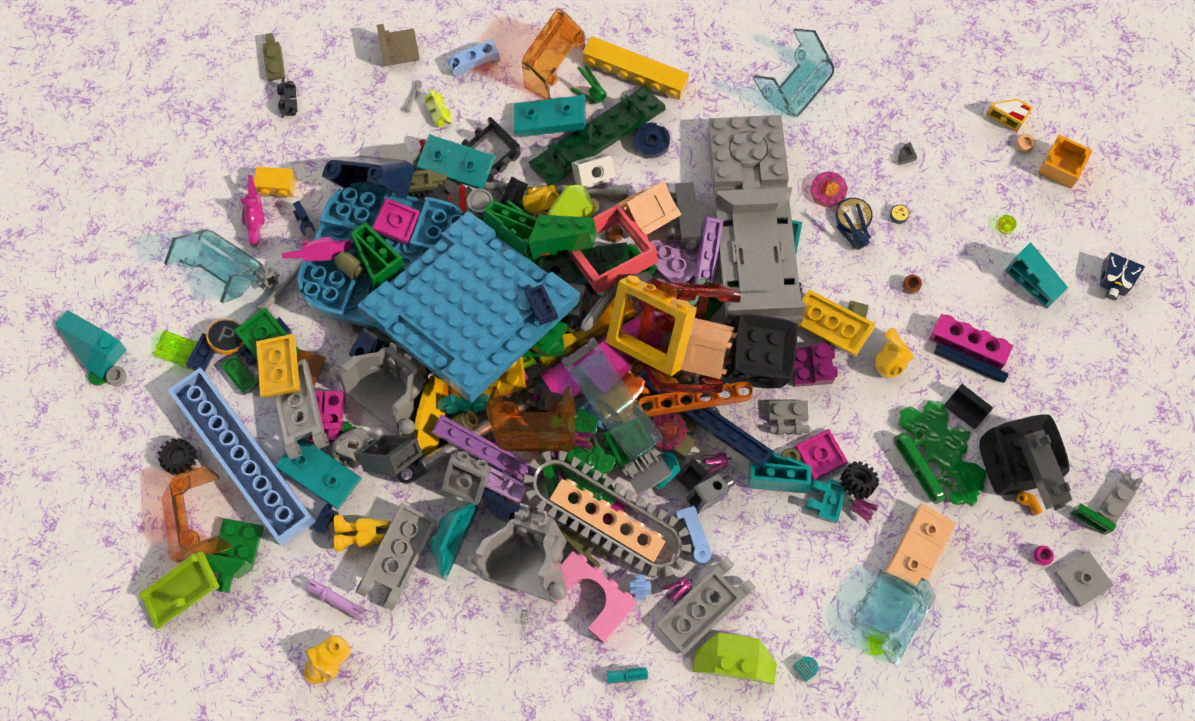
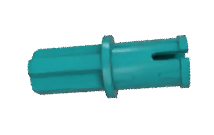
[607,667,648,684]

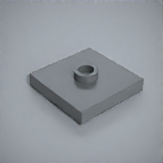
[1055,551,1114,607]

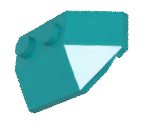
[430,503,479,580]

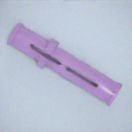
[305,578,364,620]

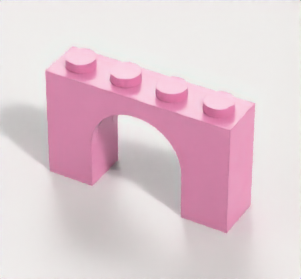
[556,551,635,644]

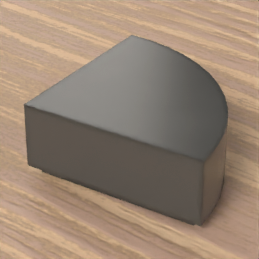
[898,142,917,165]

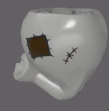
[331,428,376,468]

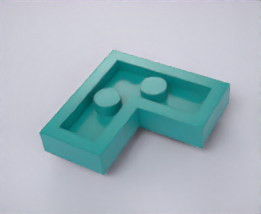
[437,393,493,415]

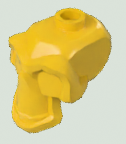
[522,185,559,215]
[874,328,914,378]
[304,635,351,684]

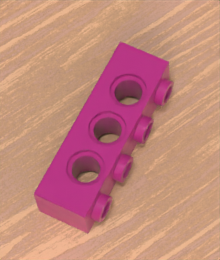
[929,314,1013,369]

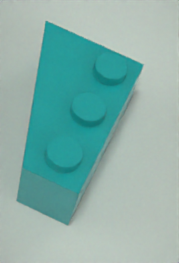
[1005,242,1068,309]
[748,452,811,494]

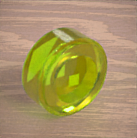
[996,215,1017,234]

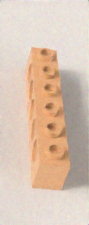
[549,478,666,563]

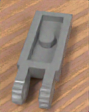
[1096,470,1143,524]

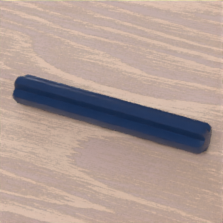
[934,343,1009,383]

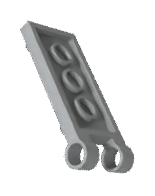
[274,359,329,460]
[355,503,437,610]
[656,557,756,655]

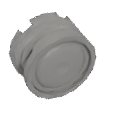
[467,189,493,219]

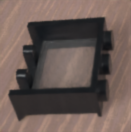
[461,117,521,182]

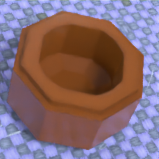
[605,224,623,243]
[902,274,922,294]

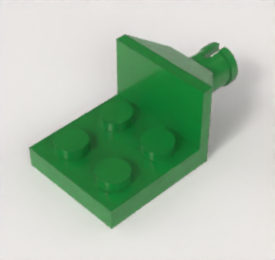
[205,518,264,593]

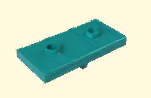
[513,94,586,137]
[416,134,496,189]
[275,438,362,510]

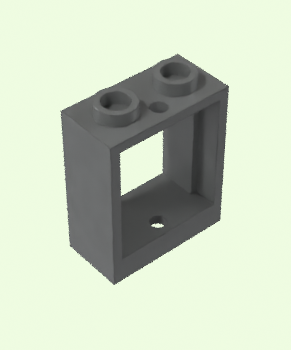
[357,435,423,475]

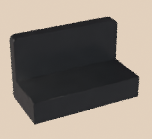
[944,384,994,429]

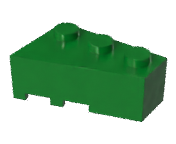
[483,200,537,258]
[528,214,597,258]
[351,222,404,290]

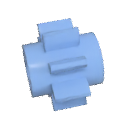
[630,574,651,600]

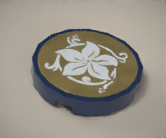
[835,198,873,233]

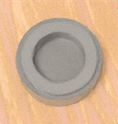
[106,366,127,386]

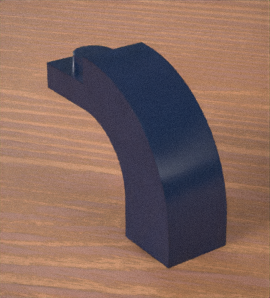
[482,468,533,523]

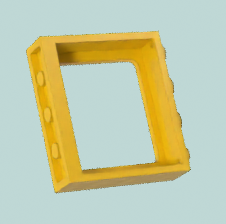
[606,275,697,376]

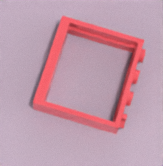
[565,205,658,294]

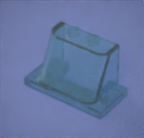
[850,569,936,666]

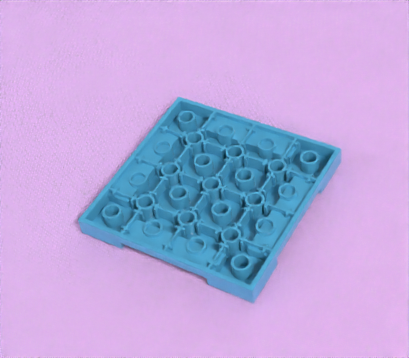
[357,211,581,403]

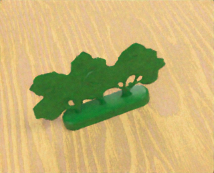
[894,400,986,506]
[535,407,616,514]

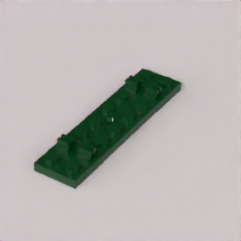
[528,86,666,186]
[527,242,629,283]

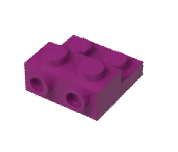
[793,343,838,387]

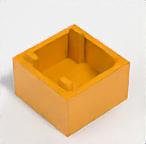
[1038,134,1093,189]

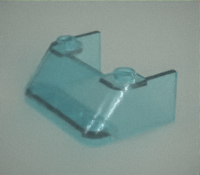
[753,28,835,117]
[164,229,263,303]

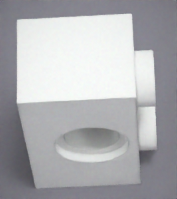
[571,153,616,188]

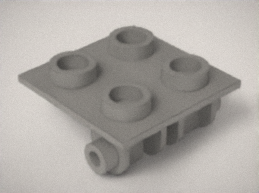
[622,448,672,496]

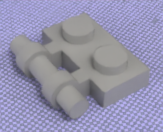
[768,401,810,435]

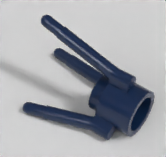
[836,203,871,250]

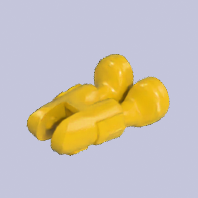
[334,514,391,552]

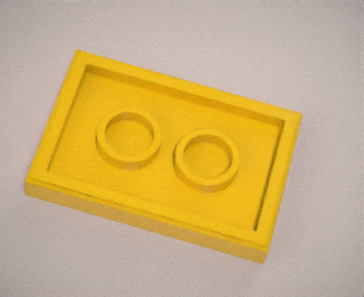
[256,334,300,398]

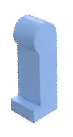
[448,39,501,75]
[674,506,711,565]

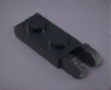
[522,387,580,418]

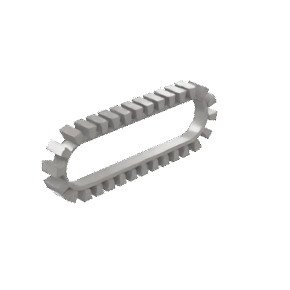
[522,451,692,578]

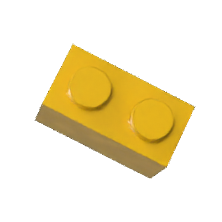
[254,166,297,198]

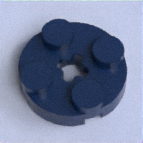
[634,122,670,159]

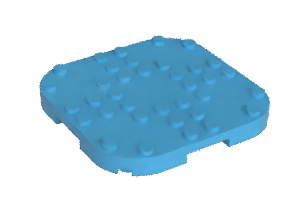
[298,182,464,331]

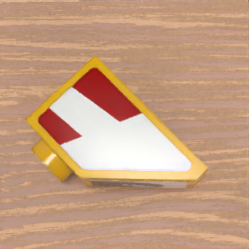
[986,99,1033,132]

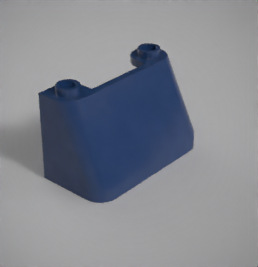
[322,155,414,199]

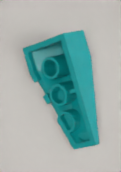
[55,310,127,379]

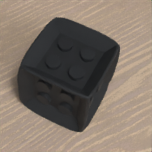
[725,314,797,389]
[979,414,1070,495]

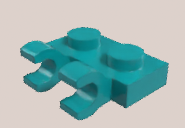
[805,479,846,523]

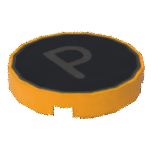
[206,319,245,355]

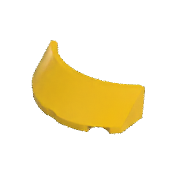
[414,376,451,456]

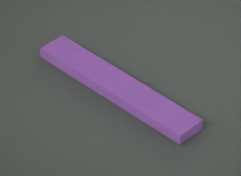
[431,415,544,487]

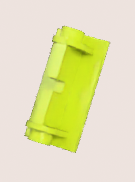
[424,89,453,127]

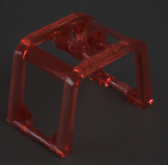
[637,278,741,393]

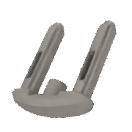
[566,286,617,334]

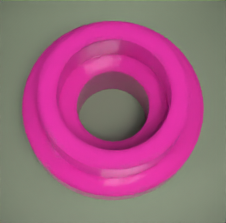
[1033,545,1054,566]

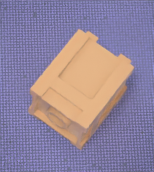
[614,181,681,236]
[681,318,737,379]

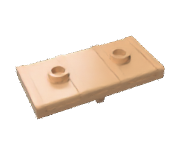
[884,503,957,594]

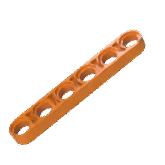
[638,382,753,417]

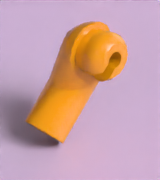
[1016,491,1043,516]

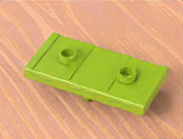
[139,552,219,630]

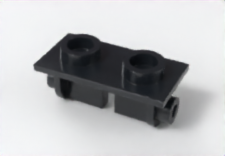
[277,77,298,118]
[500,176,528,208]

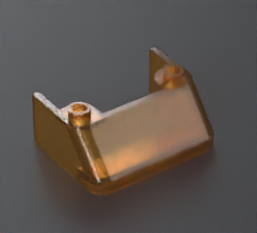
[522,8,586,99]
[486,386,576,452]
[161,465,232,564]

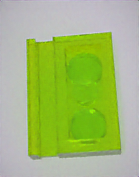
[152,330,197,369]

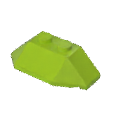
[547,184,595,217]
[692,633,777,684]

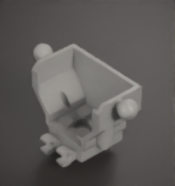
[329,342,429,436]
[465,503,567,603]

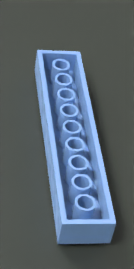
[167,367,316,546]

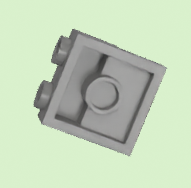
[441,451,492,506]

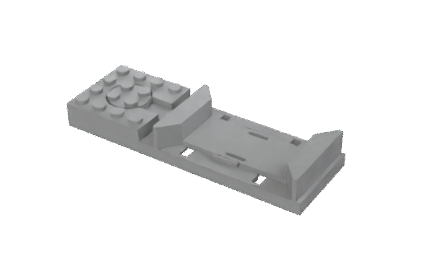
[707,115,806,326]

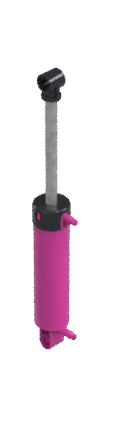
[397,301,675,485]

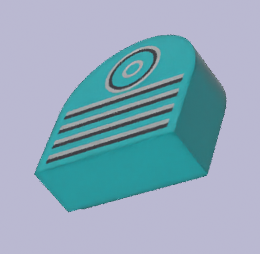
[793,657,818,682]

